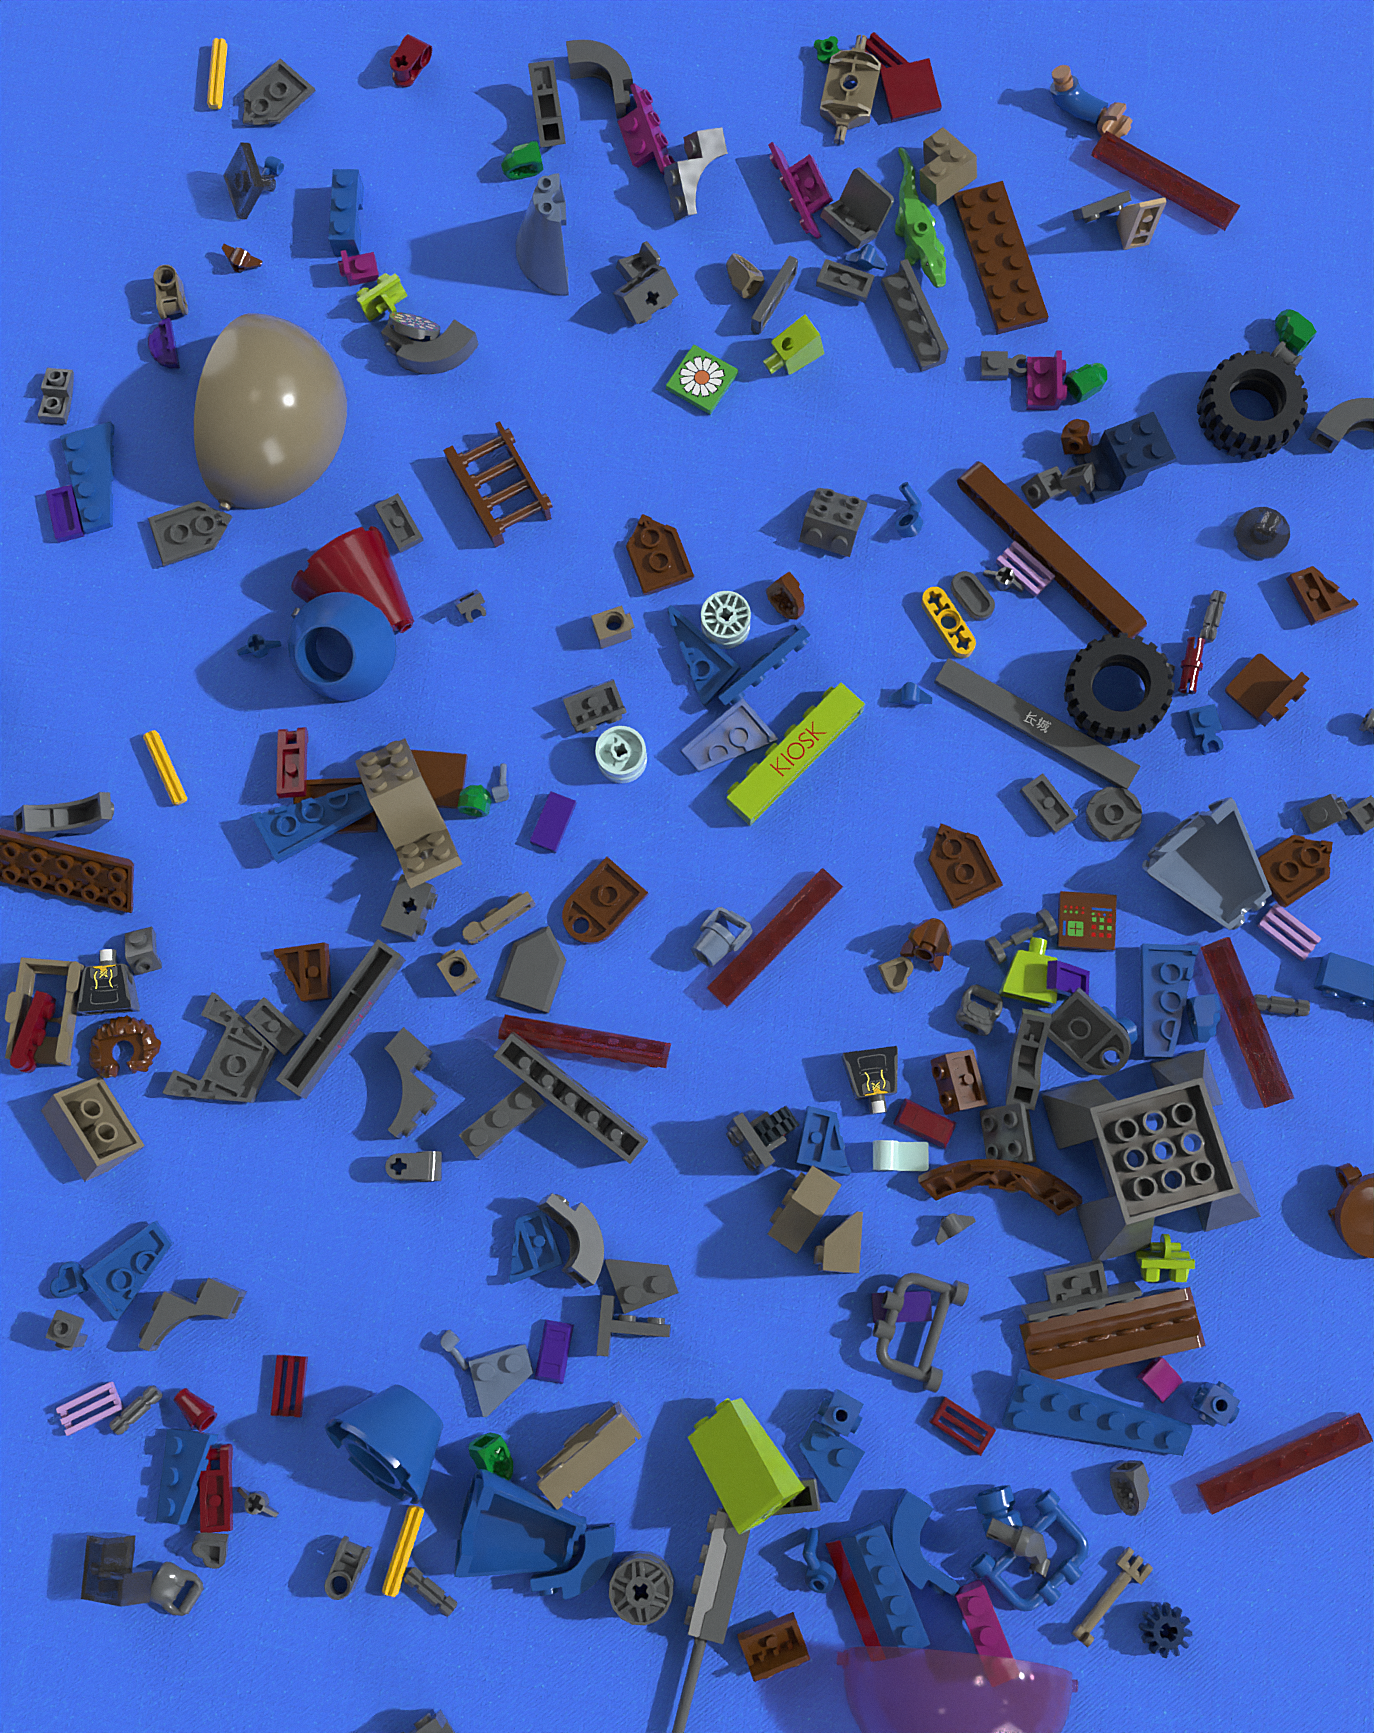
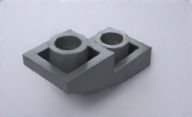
[38,368,74,424]

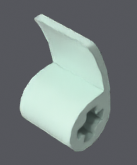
[873,1140,929,1171]

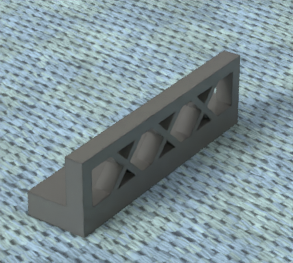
[881,259,949,372]

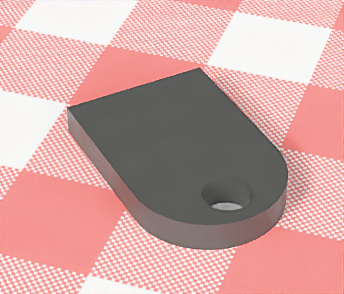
[1047,987,1131,1076]

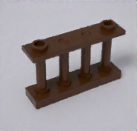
[443,421,553,548]

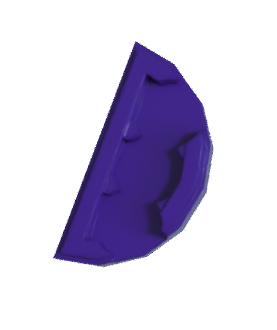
[148,318,180,369]

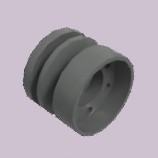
[609,1551,674,1625]

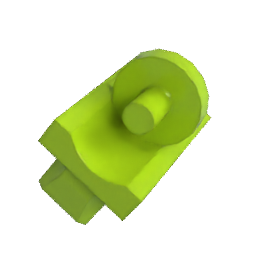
[356,273,408,321]
[1135,1234,1195,1282]

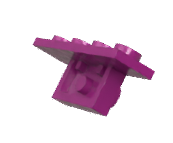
[617,83,675,175]
[768,142,834,239]

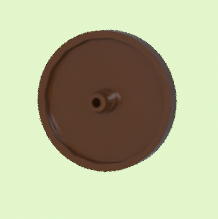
[1335,1173,1374,1258]

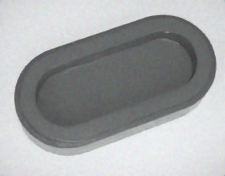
[950,571,995,621]

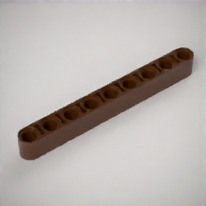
[957,461,1147,639]

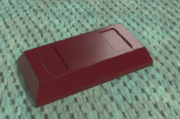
[893,1098,957,1149]

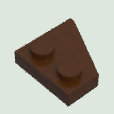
[1286,566,1359,626]
[274,942,332,1003]

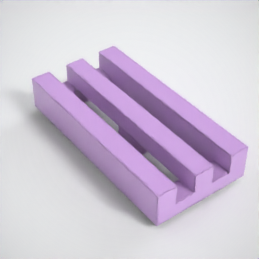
[996,541,1055,597]
[1257,903,1322,961]
[56,1382,124,1436]

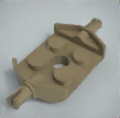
[820,35,881,145]

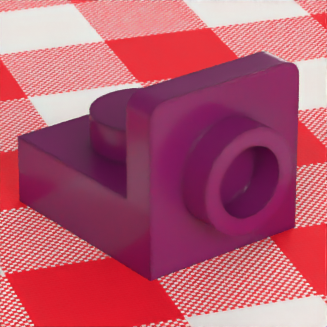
[338,250,379,286]

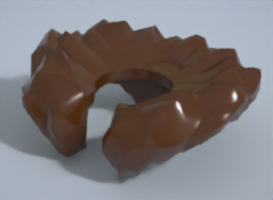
[89,1015,161,1078]

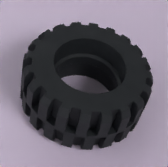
[1197,350,1308,460]
[1064,633,1175,743]

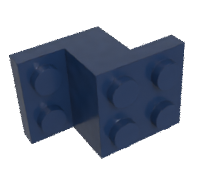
[1072,412,1176,504]

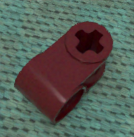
[390,34,432,88]

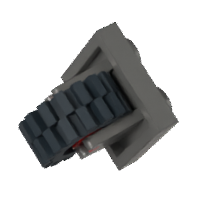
[726,1106,799,1175]

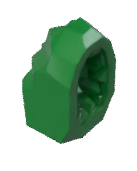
[501,141,543,180]
[1275,309,1317,356]
[1064,363,1107,403]
[457,785,491,817]
[468,1432,513,1481]

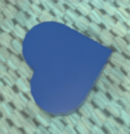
[50,1261,88,1298]

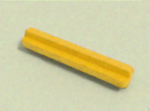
[207,38,227,110]
[143,730,187,806]
[382,1505,424,1597]

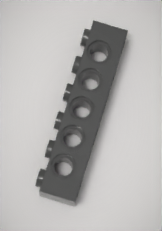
[493,1032,648,1164]

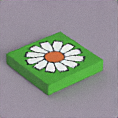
[666,344,738,415]

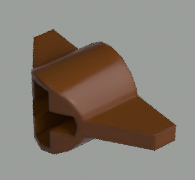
[222,244,263,273]

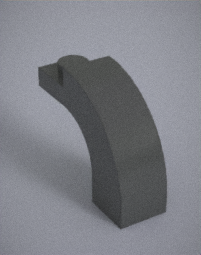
[566,40,633,119]
[381,319,479,374]
[1308,398,1374,453]

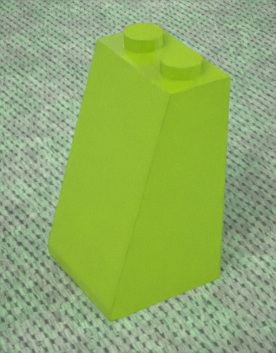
[688,1398,805,1535]

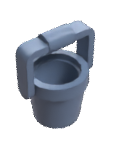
[691,907,753,968]

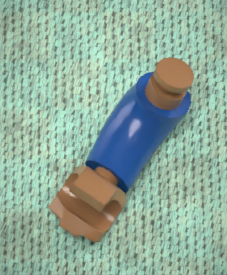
[1050,65,1133,142]

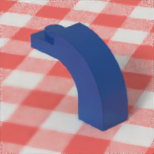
[890,1489,960,1597]

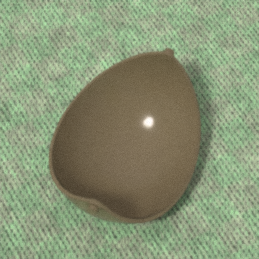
[194,313,347,511]

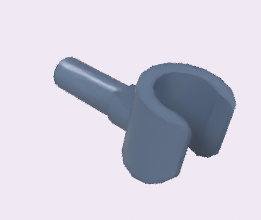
[492,764,509,803]
[441,1330,469,1371]

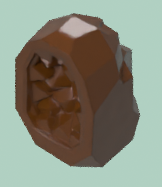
[765,571,805,620]

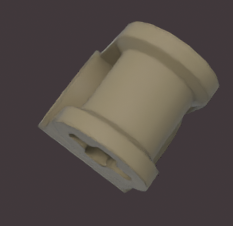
[153,265,188,319]

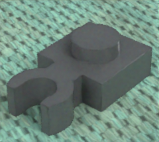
[980,351,1027,380]

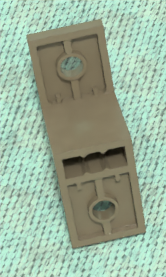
[355,738,463,888]

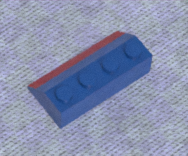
[825,1520,931,1662]

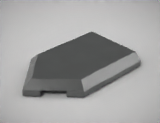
[243,58,316,125]
[148,501,232,566]
[495,926,567,1013]

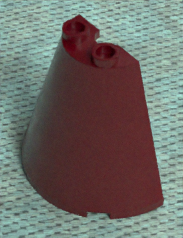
[291,526,414,633]

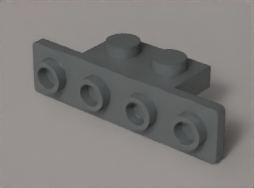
[1021,1260,1142,1322]

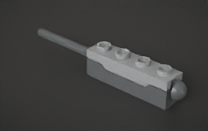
[672,1506,750,1733]

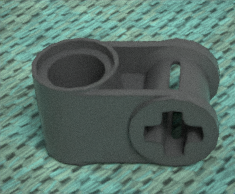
[385,1151,442,1182]
[324,1536,372,1600]

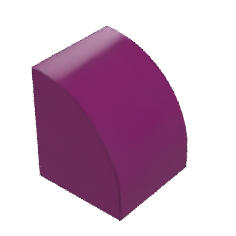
[1136,1357,1183,1404]

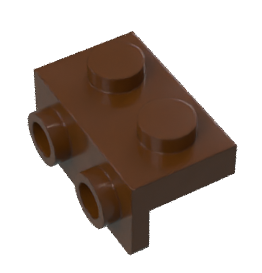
[737,1612,810,1682]

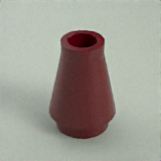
[173,1388,217,1432]

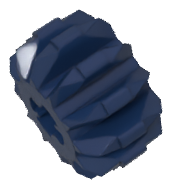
[1138,1602,1192,1658]

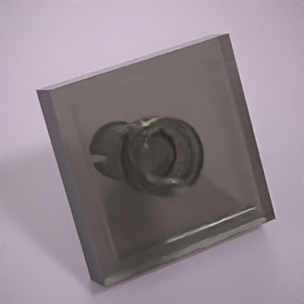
[223,142,276,219]

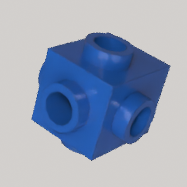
[1191,1381,1241,1427]
[817,1389,864,1439]

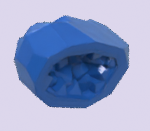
[1186,994,1221,1043]

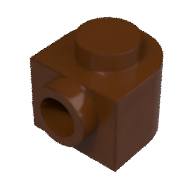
[1061,419,1093,455]

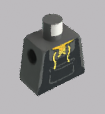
[78,949,140,1016]
[841,1046,898,1115]

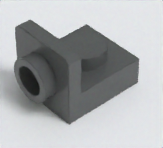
[1021,466,1068,509]

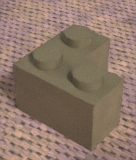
[919,127,977,206]
[768,1165,841,1254]

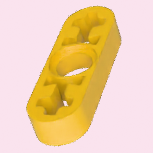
[921,587,976,659]

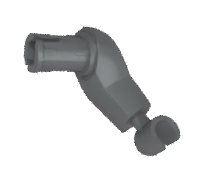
[986,1517,1050,1578]

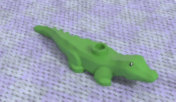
[895,148,946,288]

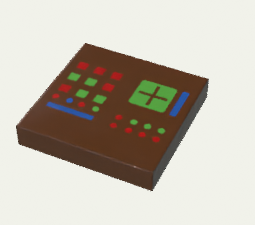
[1057,891,1117,952]

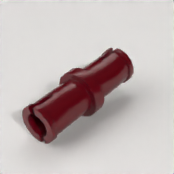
[1178,637,1205,694]

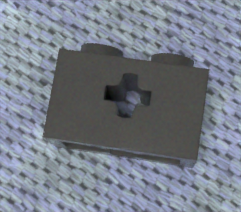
[613,264,679,324]
[380,874,438,941]

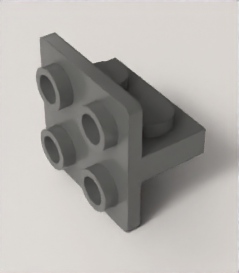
[980,1103,1037,1164]

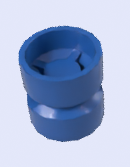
[973,1485,1023,1540]

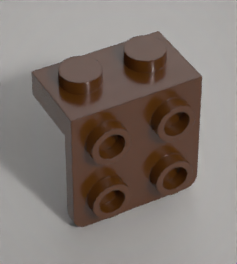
[1225,653,1310,727]

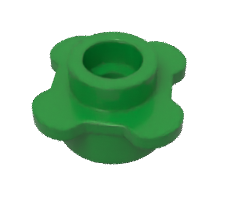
[814,36,841,64]

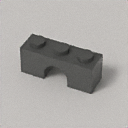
[459,1082,547,1160]

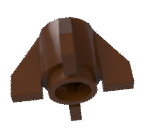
[900,918,952,971]

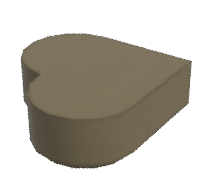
[878,957,913,994]

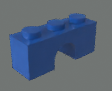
[329,169,364,256]

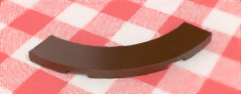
[918,1159,1083,1216]

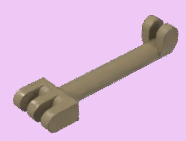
[1071,1547,1153,1647]

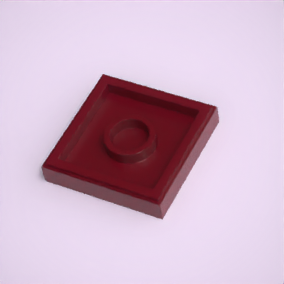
[879,58,942,122]

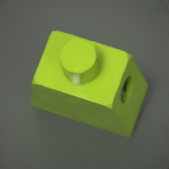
[763,315,824,375]
[999,937,1057,1007]

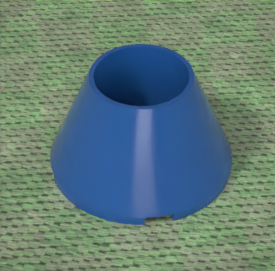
[288,592,396,701]
[325,1384,443,1504]

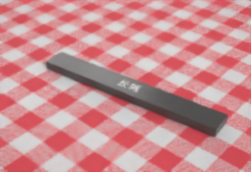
[934,658,1141,789]

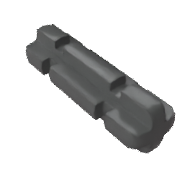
[1200,590,1227,643]
[1252,994,1310,1016]
[109,1385,163,1435]
[404,1567,457,1617]

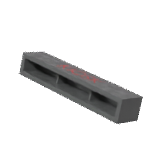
[276,939,406,1099]

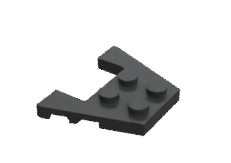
[162,992,278,1103]

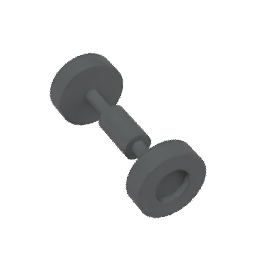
[985,908,1058,965]

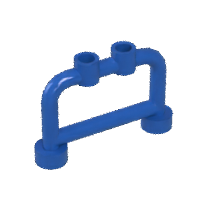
[970,1488,1089,1612]

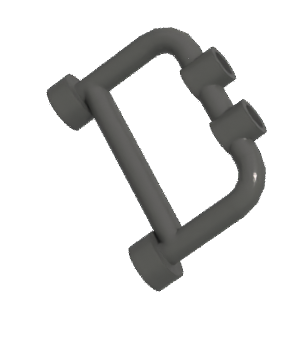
[872,1272,969,1393]

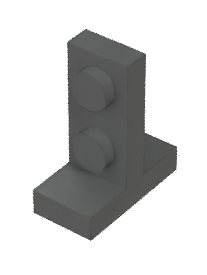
[596,1295,671,1356]

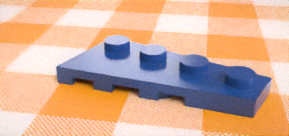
[251,784,374,864]
[1140,943,1200,1059]

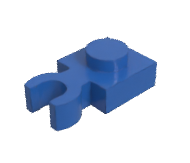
[1186,704,1223,755]

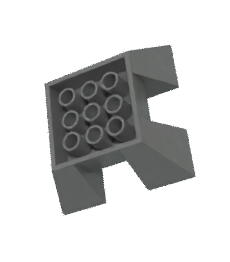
[1041,1049,1261,1261]

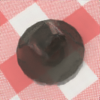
[1234,507,1290,561]

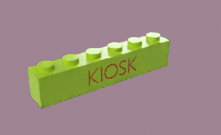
[726,682,865,826]

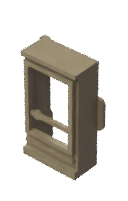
[5,957,85,1066]
[536,1401,642,1510]

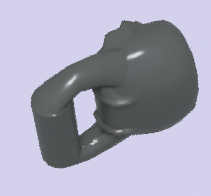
[956,984,1003,1036]
[145,1562,204,1616]

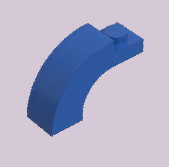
[530,1523,616,1600]

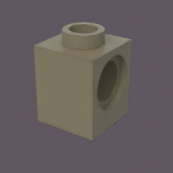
[591,605,635,649]
[437,949,481,996]

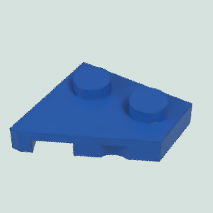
[509,1210,564,1284]

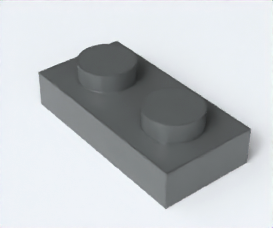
[1072,190,1132,223]
[816,259,875,303]
[374,493,424,553]
[1019,773,1077,835]
[244,997,306,1056]

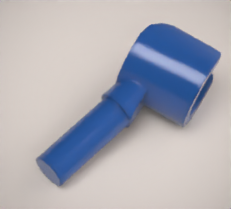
[253,156,284,189]

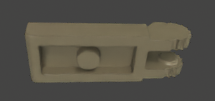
[462,891,536,945]

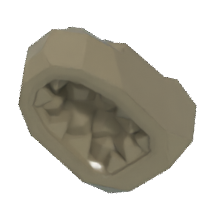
[726,253,764,299]

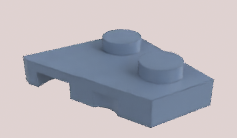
[469,1344,534,1418]

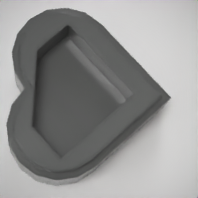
[191,1532,229,1569]

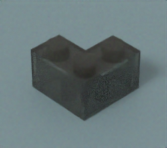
[81,1532,153,1607]

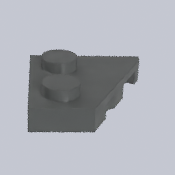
[605,1259,679,1314]

